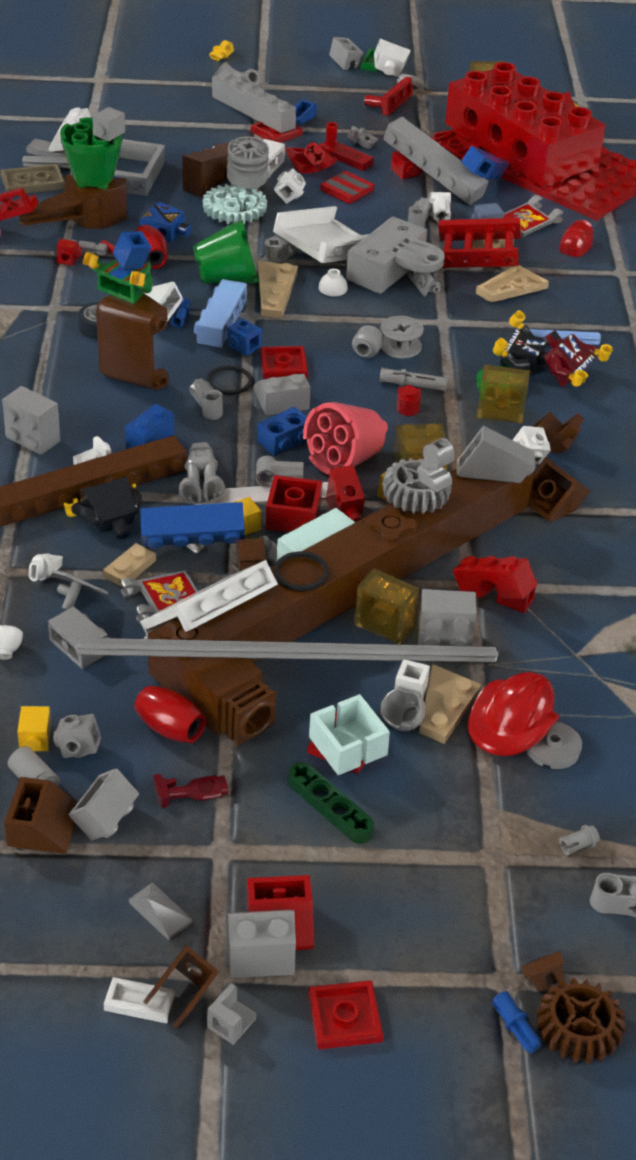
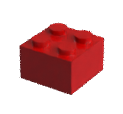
[265,475,323,532]

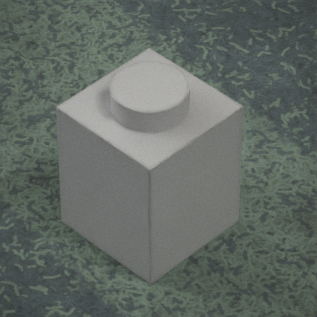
[92,107,125,141]

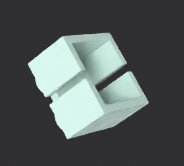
[309,694,390,775]

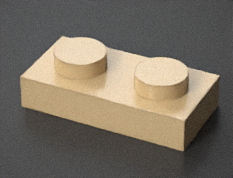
[103,543,156,588]

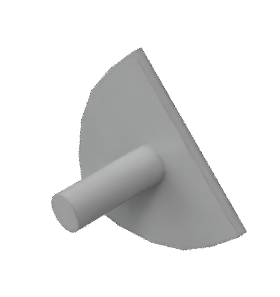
[52,570,108,610]

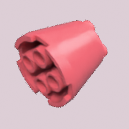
[303,402,388,475]

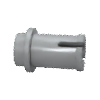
[559,825,600,856]

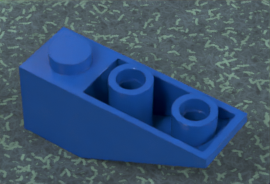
[461,145,510,179]

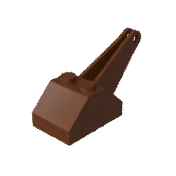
[19,175,128,229]

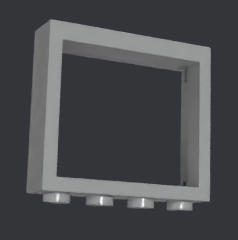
[71,139,165,196]

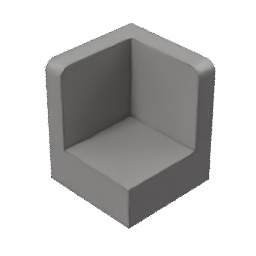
[207,983,256,1045]

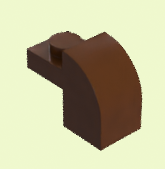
[533,411,584,453]
[236,538,266,571]

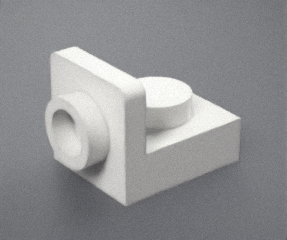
[73,436,112,465]

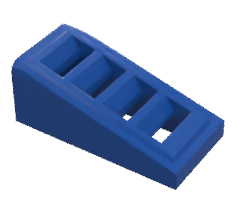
[294,99,317,125]

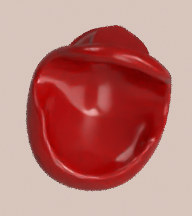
[468,672,560,756]

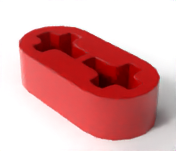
[304,142,331,170]

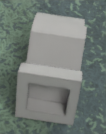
[417,438,455,492]

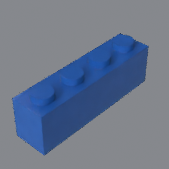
[140,502,245,548]

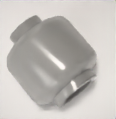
[352,325,384,358]

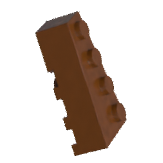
[182,142,229,197]

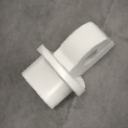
[29,553,63,581]

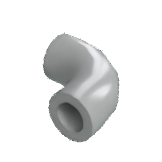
[214,62,260,87]

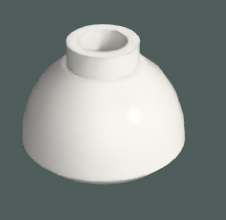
[319,269,348,297]
[0,625,23,660]

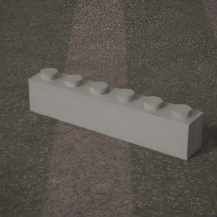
[212,71,296,133]
[383,117,489,205]

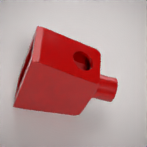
[326,465,365,522]

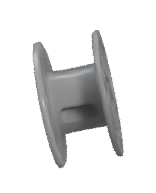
[380,316,424,359]

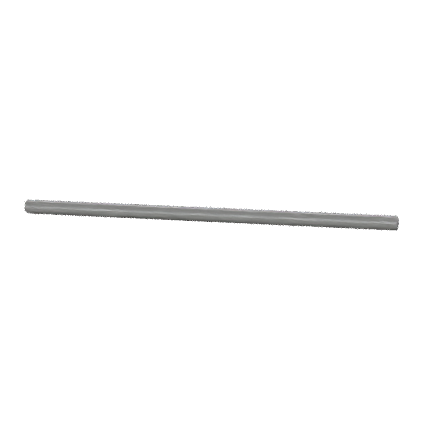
[75,638,498,663]

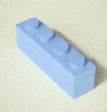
[194,279,247,348]

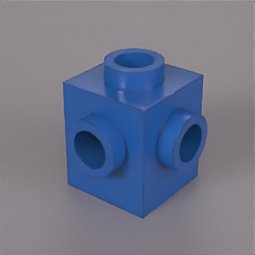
[227,318,262,356]

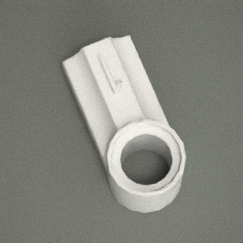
[429,192,451,223]

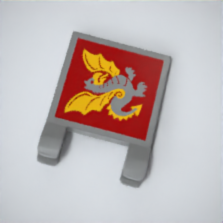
[503,195,563,237]
[121,570,198,624]

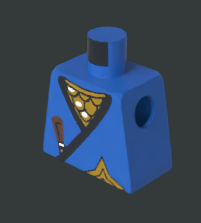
[140,202,191,242]

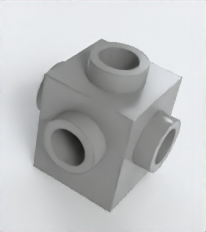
[54,714,101,758]

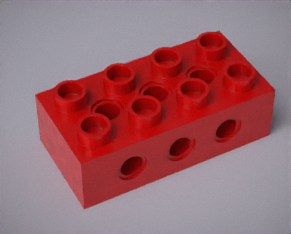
[445,62,606,187]

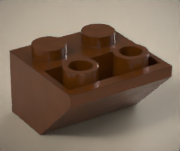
[4,777,78,854]

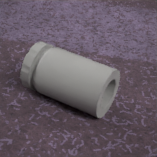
[8,746,60,787]

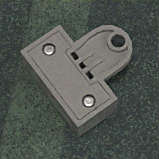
[346,216,444,294]

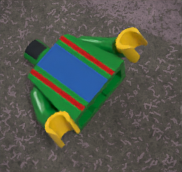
[82,252,153,304]

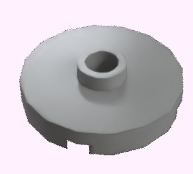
[526,722,582,770]

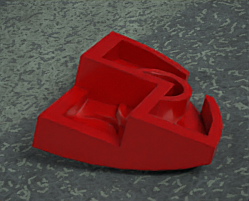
[285,147,337,174]

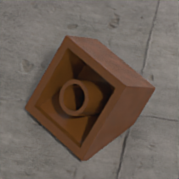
[528,457,591,523]

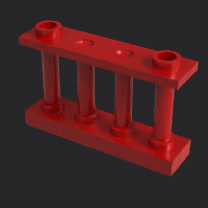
[438,218,521,268]

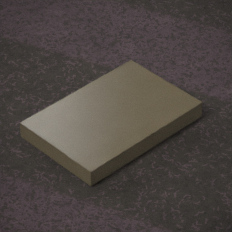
[0,164,65,194]

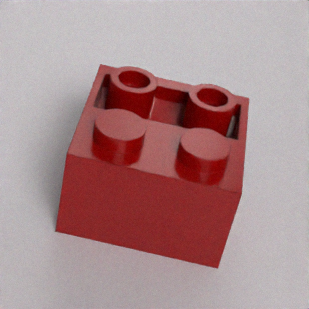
[247,875,314,950]

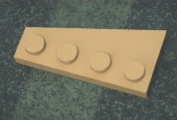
[257,261,298,318]

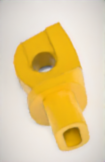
[209,40,235,61]

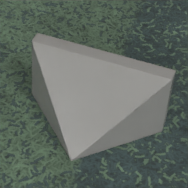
[129,882,193,941]

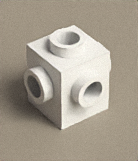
[274,169,306,204]
[513,426,551,464]

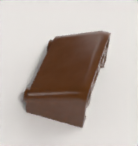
[96,293,169,390]

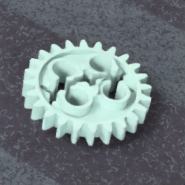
[203,184,267,224]

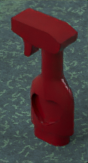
[153,774,228,808]

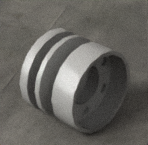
[227,136,269,189]

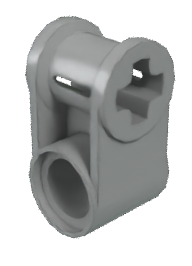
[264,234,298,264]
[590,873,636,917]

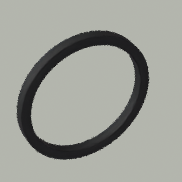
[207,365,252,395]
[274,551,328,591]

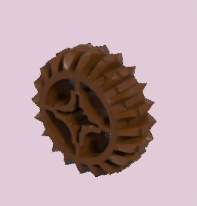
[536,978,626,1065]

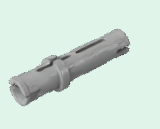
[379,367,448,392]

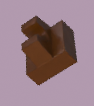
[521,951,565,991]

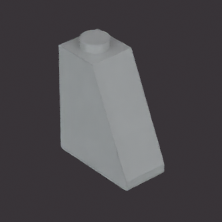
[457,426,536,483]

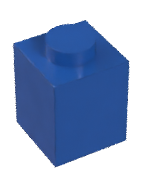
[113,231,152,269]

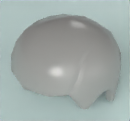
[380,687,426,731]

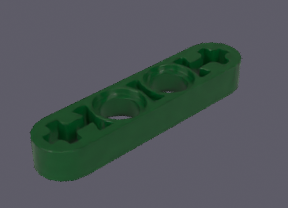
[288,762,374,844]

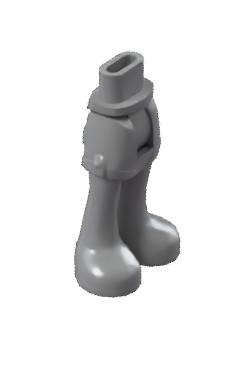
[179,442,225,504]

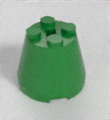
[60,117,123,189]
[193,220,259,285]

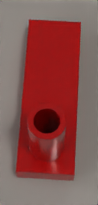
[364,77,413,116]
[319,122,374,171]

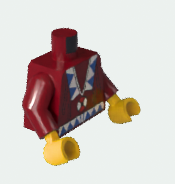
[544,330,613,387]

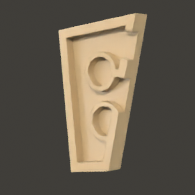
[476,265,549,303]
[419,664,481,744]

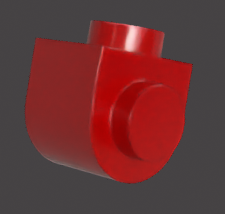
[57,239,82,266]
[397,385,421,416]

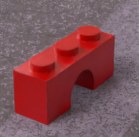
[452,556,537,599]

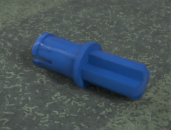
[170,297,191,328]
[491,991,542,1054]

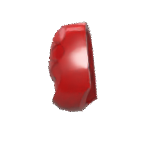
[559,220,593,257]

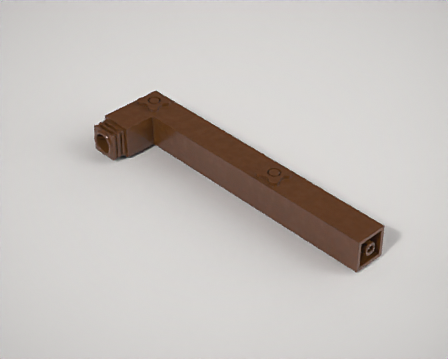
[148,468,534,746]

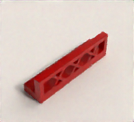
[0,188,39,221]

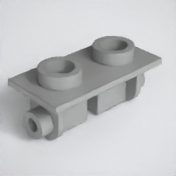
[407,269,441,297]

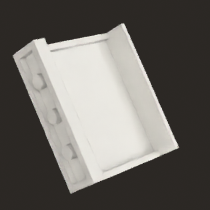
[273,206,369,263]
[140,560,278,635]

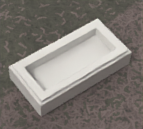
[104,977,176,1024]

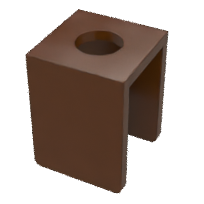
[143,945,220,1028]

